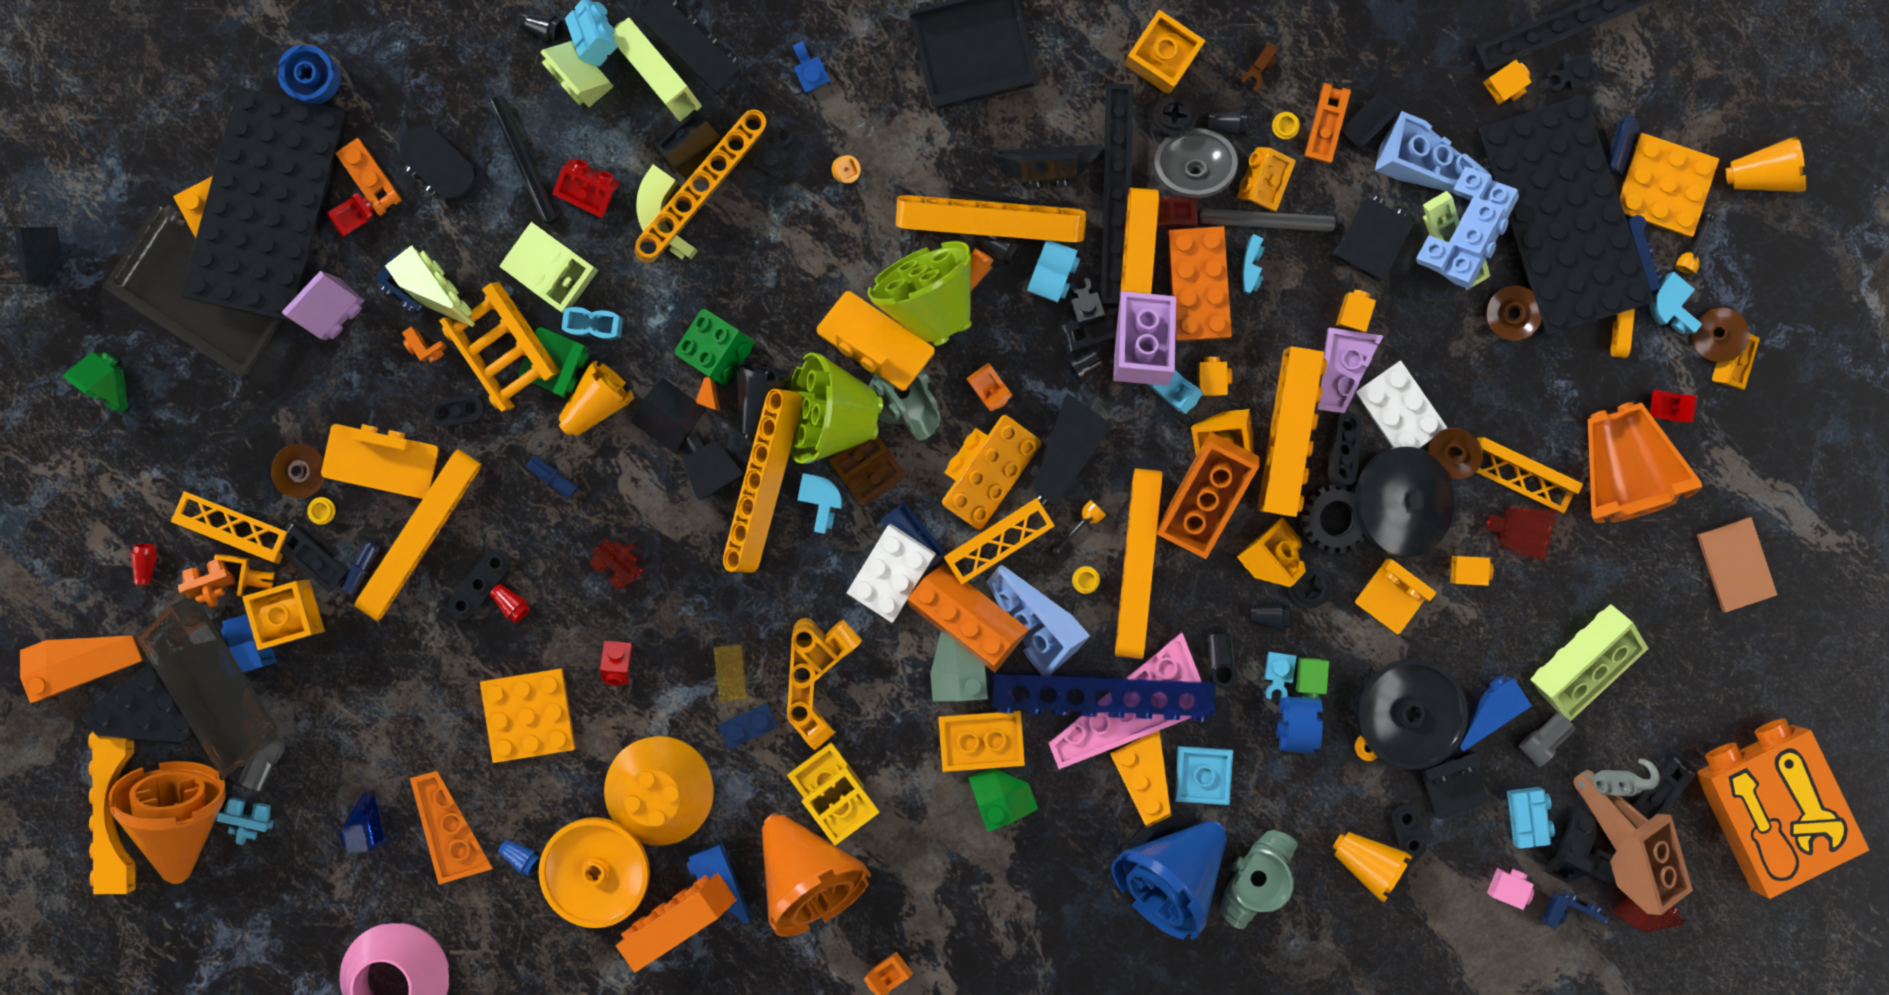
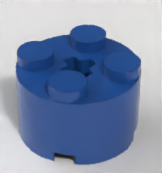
[278,45,342,104]
[1277,696,1323,753]

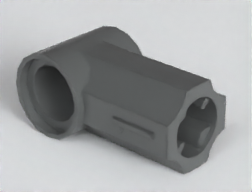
[1519,712,1576,767]
[238,732,286,791]

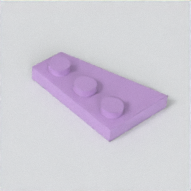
[1316,328,1383,413]

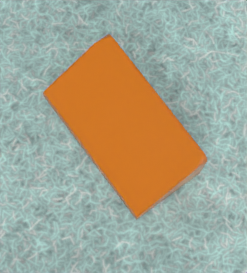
[696,377,720,411]

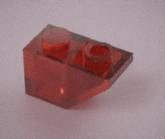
[1157,197,1197,228]
[1614,895,1685,933]

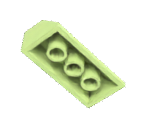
[1530,604,1649,721]

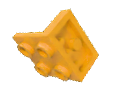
[1355,559,1437,634]

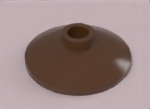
[1487,286,1542,341]
[1692,308,1749,362]
[1428,428,1483,479]
[271,444,325,499]

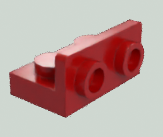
[552,159,620,218]

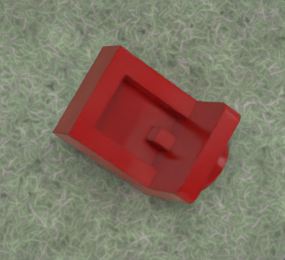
[327,193,373,238]
[1650,390,1697,423]
[600,641,632,686]

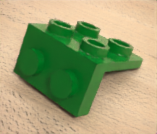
[675,309,756,387]
[518,327,589,398]

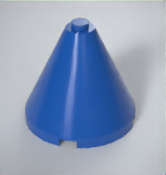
[1111,821,1227,940]

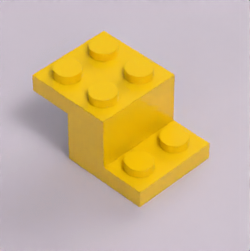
[787,742,880,846]

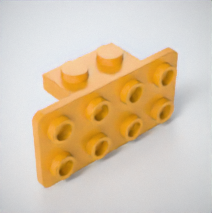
[817,291,934,391]
[942,415,1041,530]
[321,424,439,499]

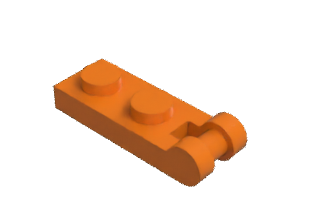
[1304,83,1351,164]
[335,138,403,216]

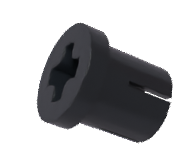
[1067,349,1103,384]

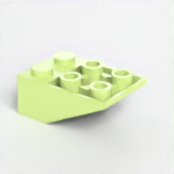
[541,41,614,107]
[499,222,598,313]
[385,245,475,327]

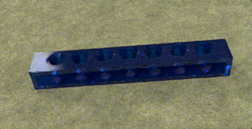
[992,673,1216,721]

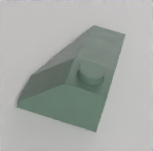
[930,588,988,701]

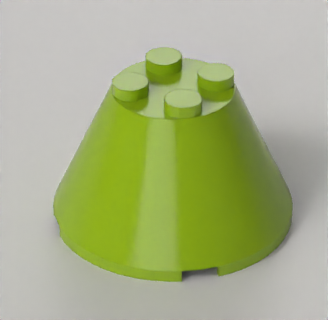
[867,241,972,346]
[789,353,883,464]

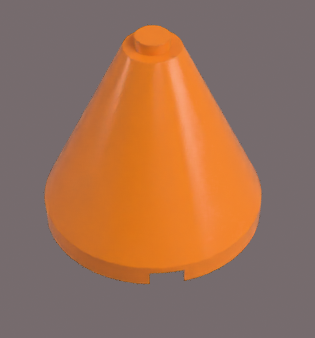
[109,761,226,884]
[762,814,871,937]

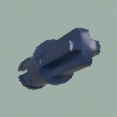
[526,455,579,500]
[340,542,379,596]

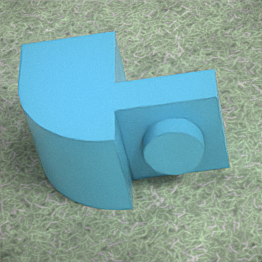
[1649,272,1702,334]
[1147,370,1204,414]
[798,473,842,534]

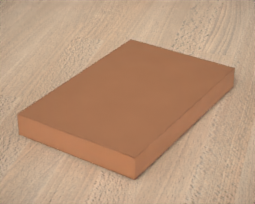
[1697,517,1777,613]

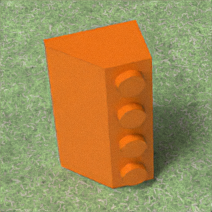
[907,564,1029,673]

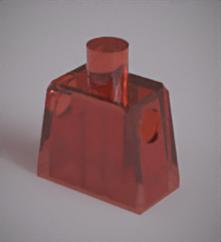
[1486,507,1557,561]

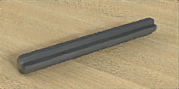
[1199,208,1336,232]

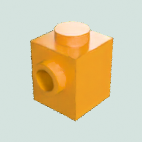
[1483,60,1532,105]
[1197,357,1232,396]

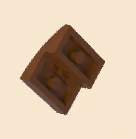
[829,435,907,508]

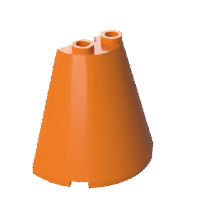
[1588,402,1703,524]

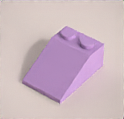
[282,271,364,340]
[1113,291,1176,386]

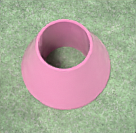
[340,923,450,995]

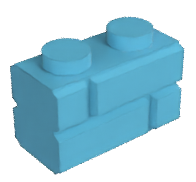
[565,0,618,66]
[1507,787,1555,849]

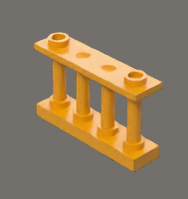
[439,282,561,412]

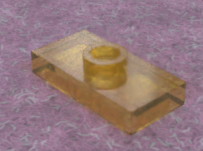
[714,644,747,702]

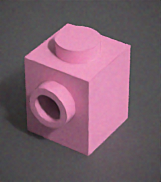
[1487,868,1534,910]

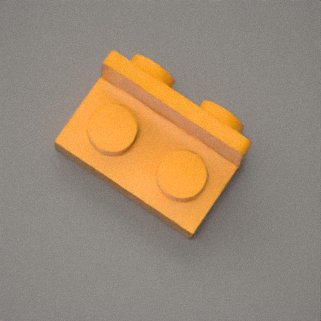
[1237,147,1296,212]

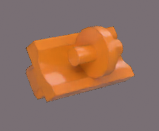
[178,559,237,608]

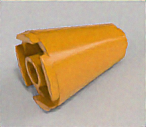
[1725,137,1806,192]
[559,361,634,436]
[1332,832,1413,902]

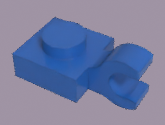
[793,41,830,93]

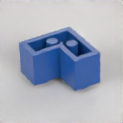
[221,614,277,676]

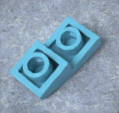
[1241,234,1265,296]

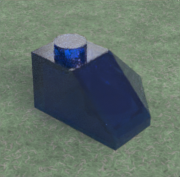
[340,790,386,854]

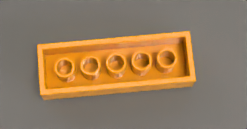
[1257,346,1327,517]

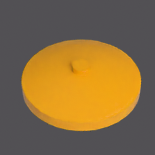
[539,817,650,928]

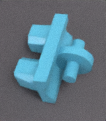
[217,797,274,845]

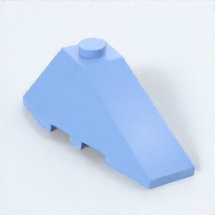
[1375,111,1490,193]
[987,565,1090,678]

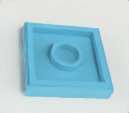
[1174,746,1233,805]

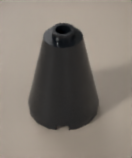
[736,362,791,440]

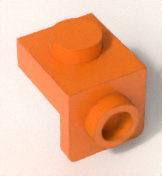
[402,327,448,363]
[966,363,1013,411]
[864,952,913,995]

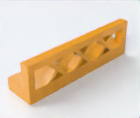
[1476,437,1583,514]
[171,491,288,564]
[944,498,1054,585]

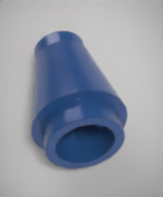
[498,839,541,876]

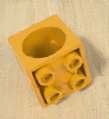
[1124,10,1205,95]
[242,579,325,650]

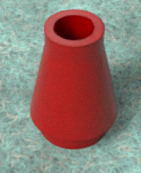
[130,543,158,585]
[489,583,530,623]

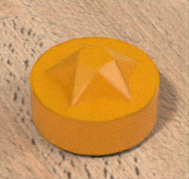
[832,155,861,183]

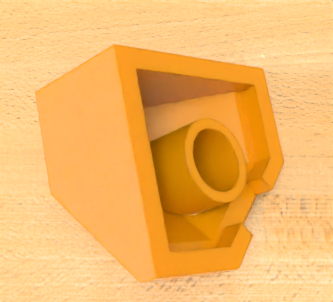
[1237,517,1306,587]

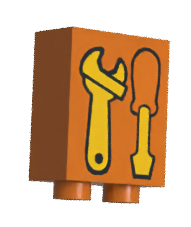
[1696,718,1869,899]

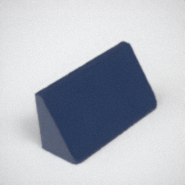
[1607,115,1640,176]

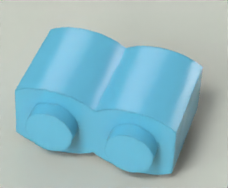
[1026,240,1080,303]
[562,307,623,340]

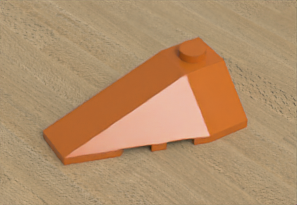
[20,635,144,703]

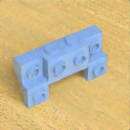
[1416,167,1519,289]

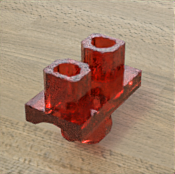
[590,539,643,590]

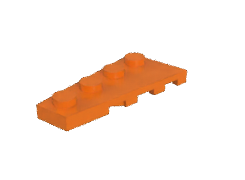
[410,770,493,884]

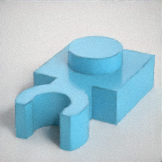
[1264,652,1296,699]

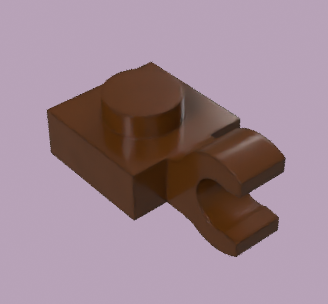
[1240,42,1278,93]

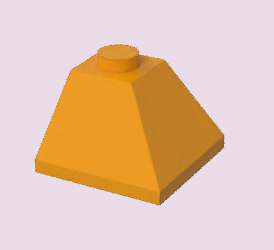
[1191,409,1254,455]

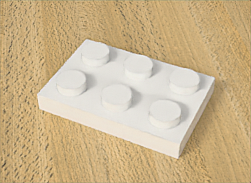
[1355,361,1447,448]
[847,524,936,623]

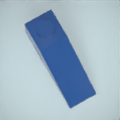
[1457,676,1532,752]
[687,841,752,924]

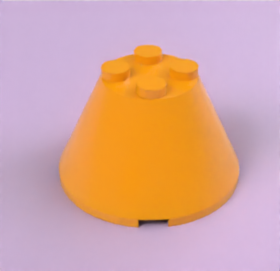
[604,736,714,846]

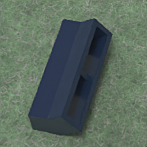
[880,501,947,572]

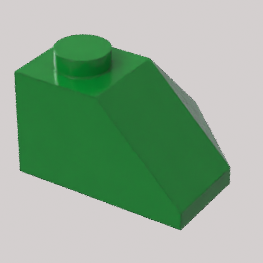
[62,351,128,413]
[968,768,1038,832]

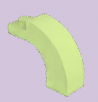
[636,164,697,259]
[1423,191,1490,290]

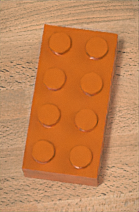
[1166,226,1232,342]
[1157,432,1259,559]
[616,873,737,973]

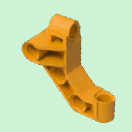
[787,618,862,750]

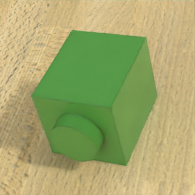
[1295,658,1329,698]

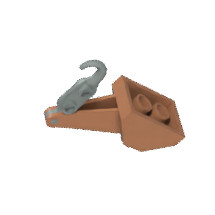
[1574,759,1693,915]

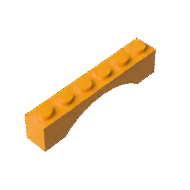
[89,731,135,894]

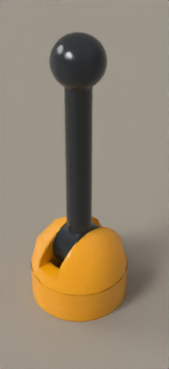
[1675,212,1716,276]
[1051,500,1106,556]

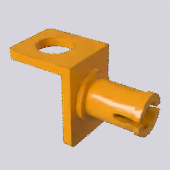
[214,554,275,597]

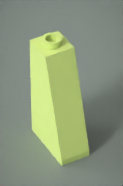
[613,18,702,122]

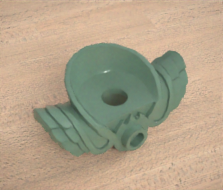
[869,369,941,441]
[1220,830,1298,929]

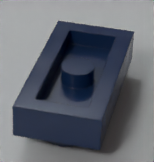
[717,702,779,750]

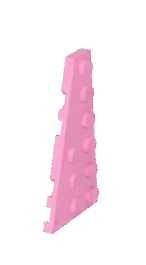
[1049,632,1212,769]

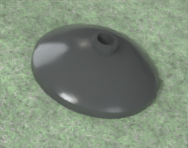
[1155,128,1238,198]

